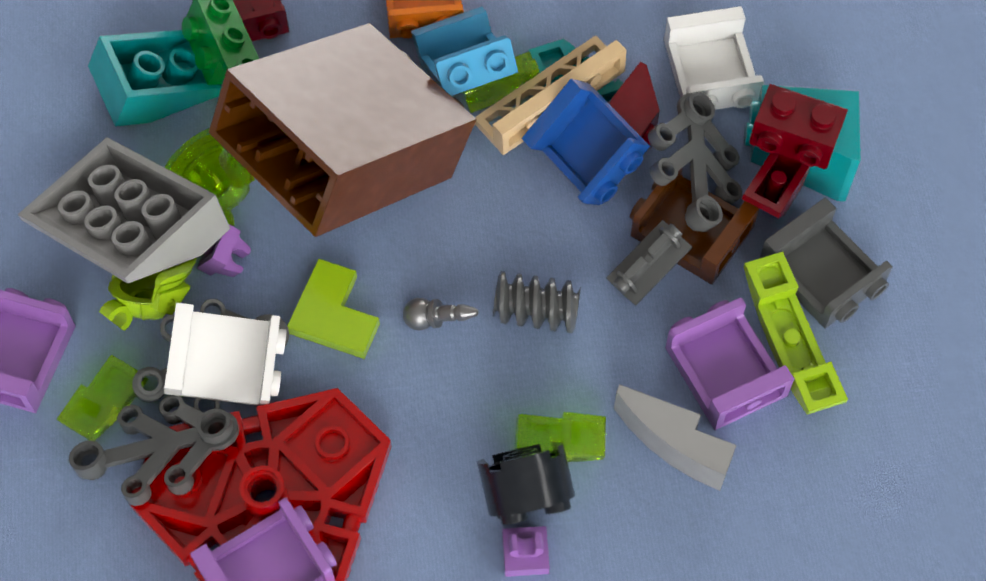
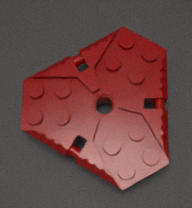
[129,388,392,581]

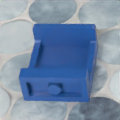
[521,79,650,205]

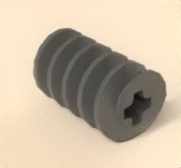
[493,271,581,334]

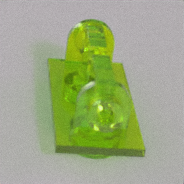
[463,51,540,113]

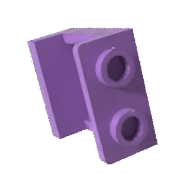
[0,288,76,413]
[665,298,794,430]
[190,497,337,581]

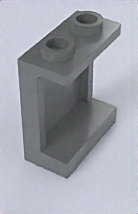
[760,197,893,329]

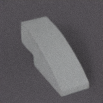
[614,384,737,491]

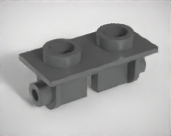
[606,220,692,306]

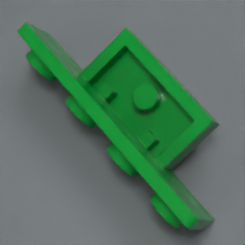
[182,0,259,85]

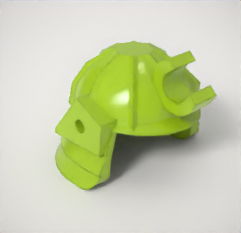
[99,258,197,331]

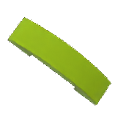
[743,252,848,415]

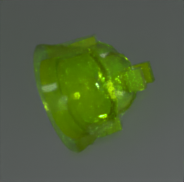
[164,128,255,226]

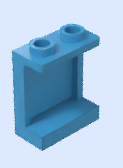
[411,6,518,96]

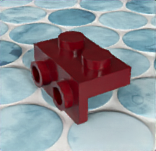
[749,84,848,169]

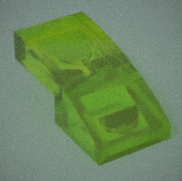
[56,354,149,441]
[515,412,606,462]

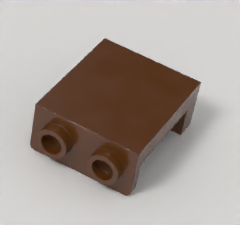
[629,168,759,285]

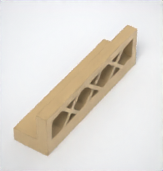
[475,35,626,155]

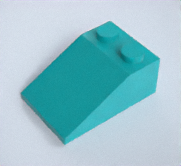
[88,30,223,127]

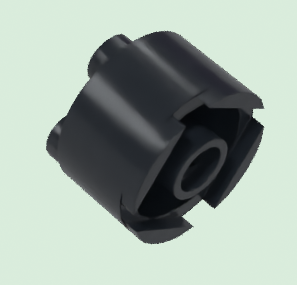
[477,442,575,525]

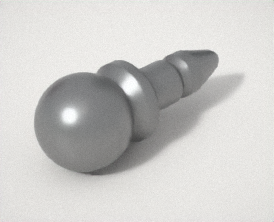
[403,298,479,331]

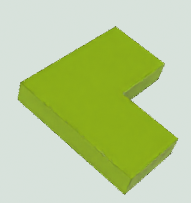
[287,259,380,359]

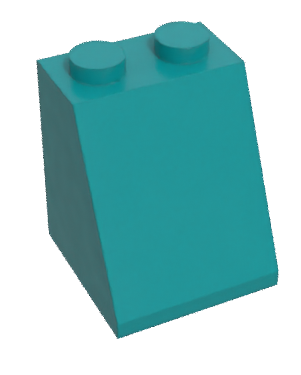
[744,85,861,202]

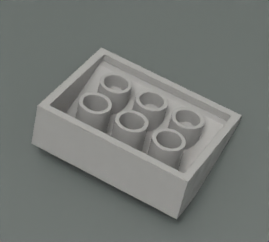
[18,137,230,283]

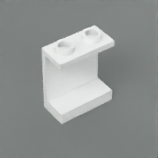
[164,303,286,406]

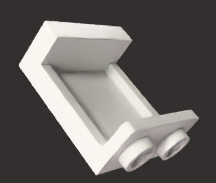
[664,6,764,110]

